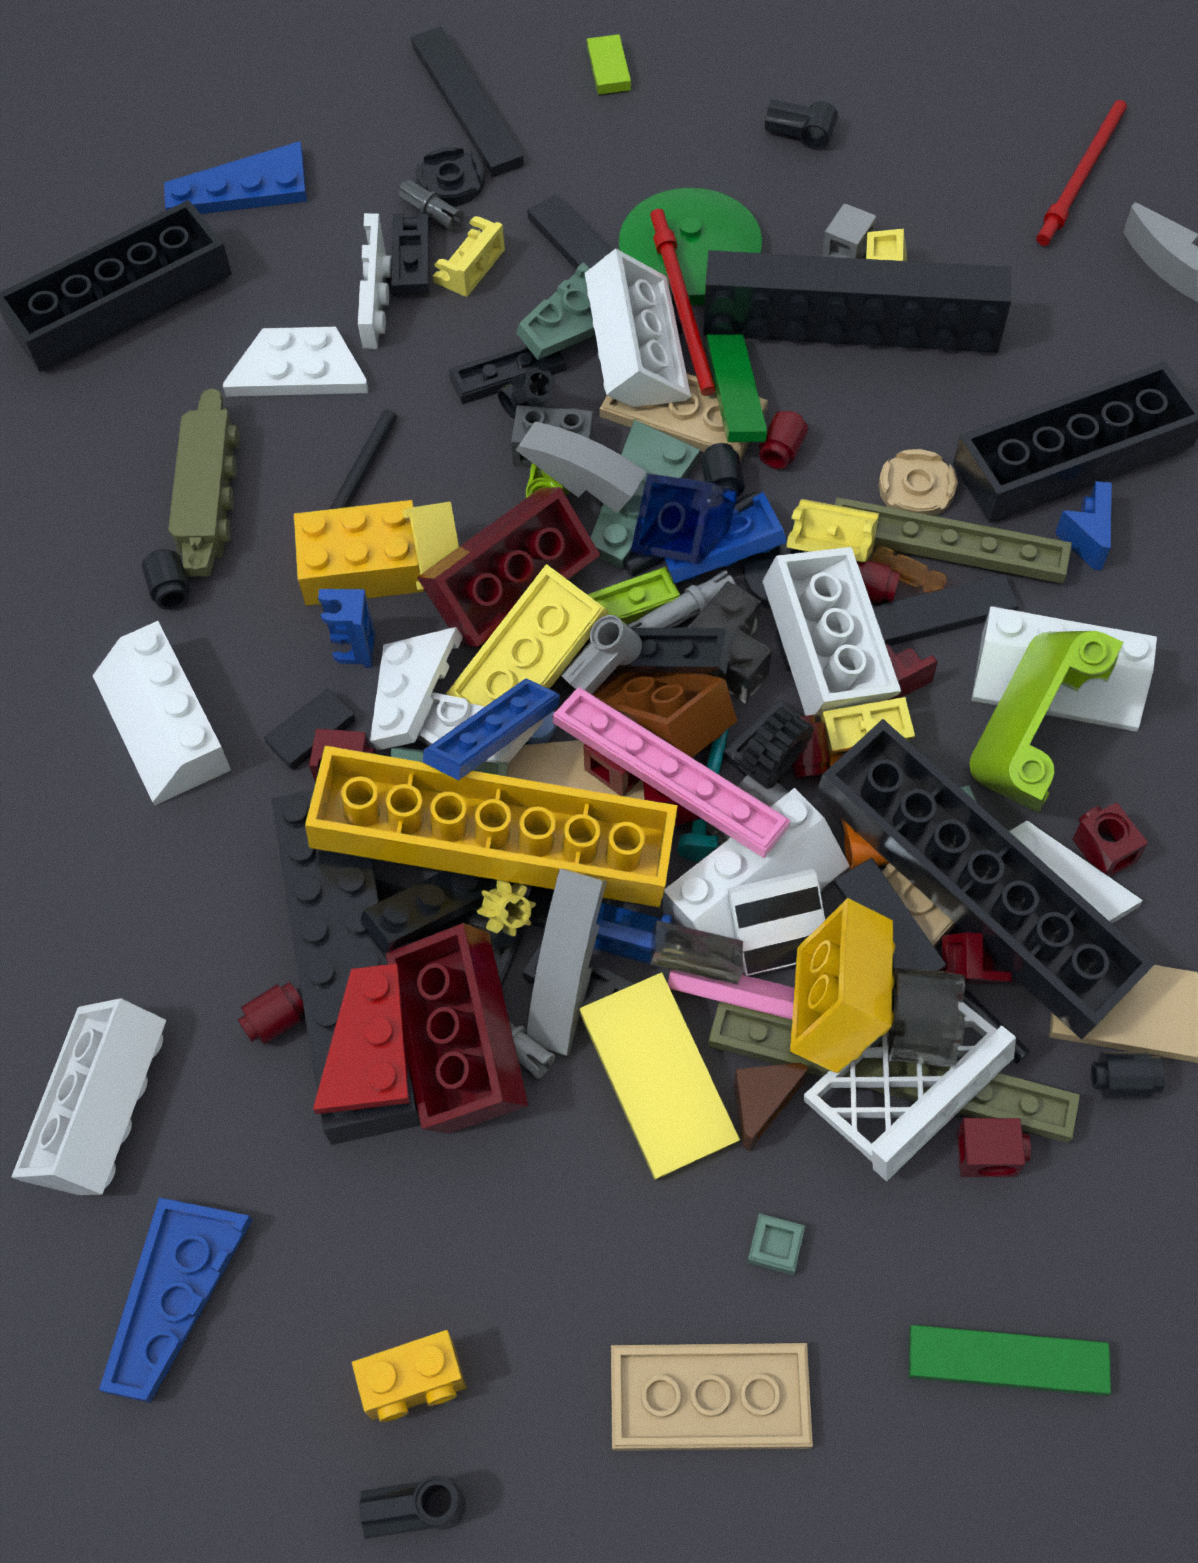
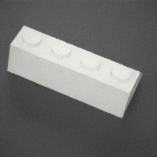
[585,248,691,407]
[763,547,901,722]
[971,606,1157,732]
[93,621,231,806]
[663,788,850,970]
[11,998,166,1195]

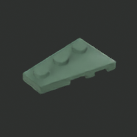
[516,262,596,360]

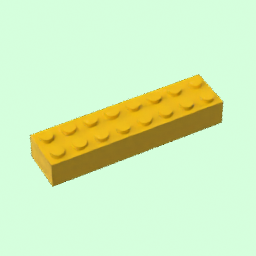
[305,746,678,907]

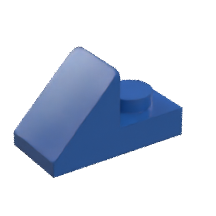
[1056,481,1112,570]

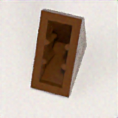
[734,1063,808,1152]

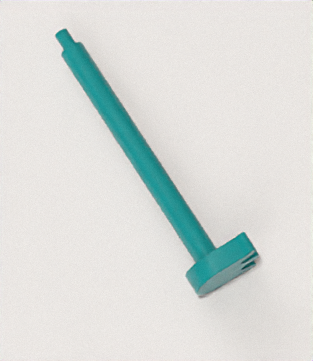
[677,700,733,862]

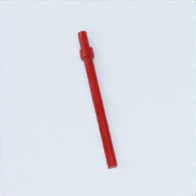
[1036,100,1127,246]
[650,209,716,396]

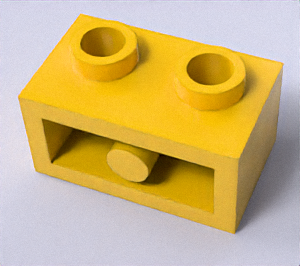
[352,1330,466,1423]

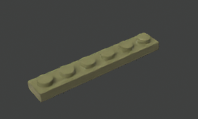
[835,497,1072,584]

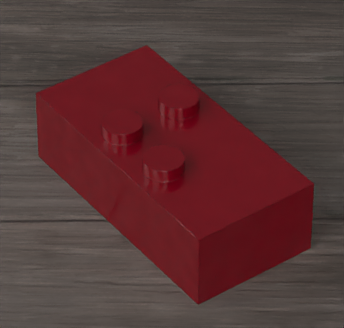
[417,487,600,647]
[386,923,529,1134]

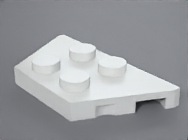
[223,327,368,397]

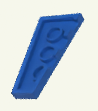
[164,141,307,214]
[99,1197,253,1403]

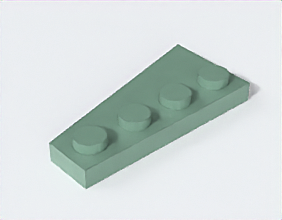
[591,419,700,569]

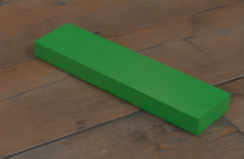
[705,335,767,442]
[908,1325,1111,1396]

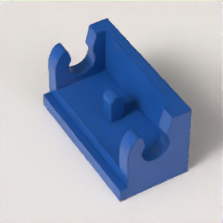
[318,589,376,668]
[594,902,673,967]

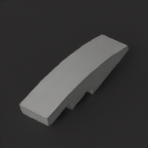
[526,869,607,1056]

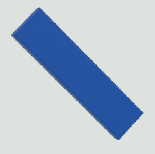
[423,678,560,781]

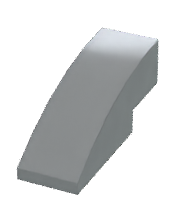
[1123,202,1198,303]
[516,422,647,513]

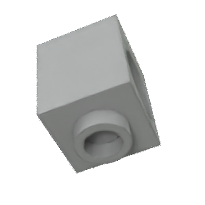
[822,203,877,259]

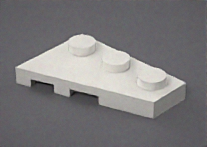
[358,213,392,349]
[1009,821,1143,923]

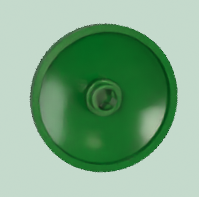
[619,188,762,305]

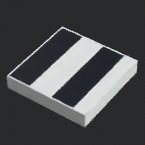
[727,869,825,976]

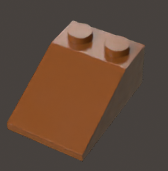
[592,672,737,759]

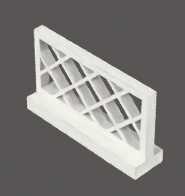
[804,977,1016,1181]

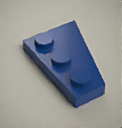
[662,492,787,584]

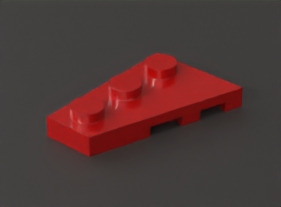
[313,963,410,1114]

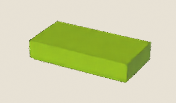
[587,34,631,95]

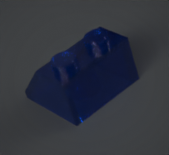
[631,473,738,564]

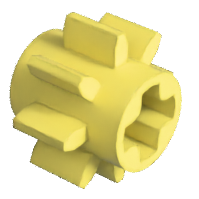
[477,880,536,937]

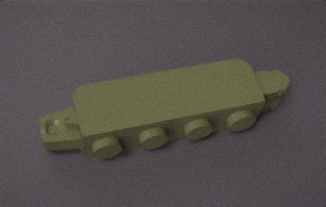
[168,388,240,577]

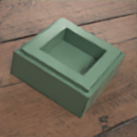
[747,1213,805,1276]

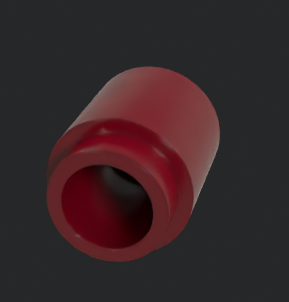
[759,411,808,469]
[857,559,901,604]
[791,715,830,778]
[238,982,305,1045]

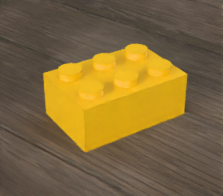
[294,500,424,606]
[790,898,895,1073]

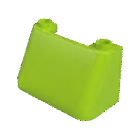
[969,631,1124,813]

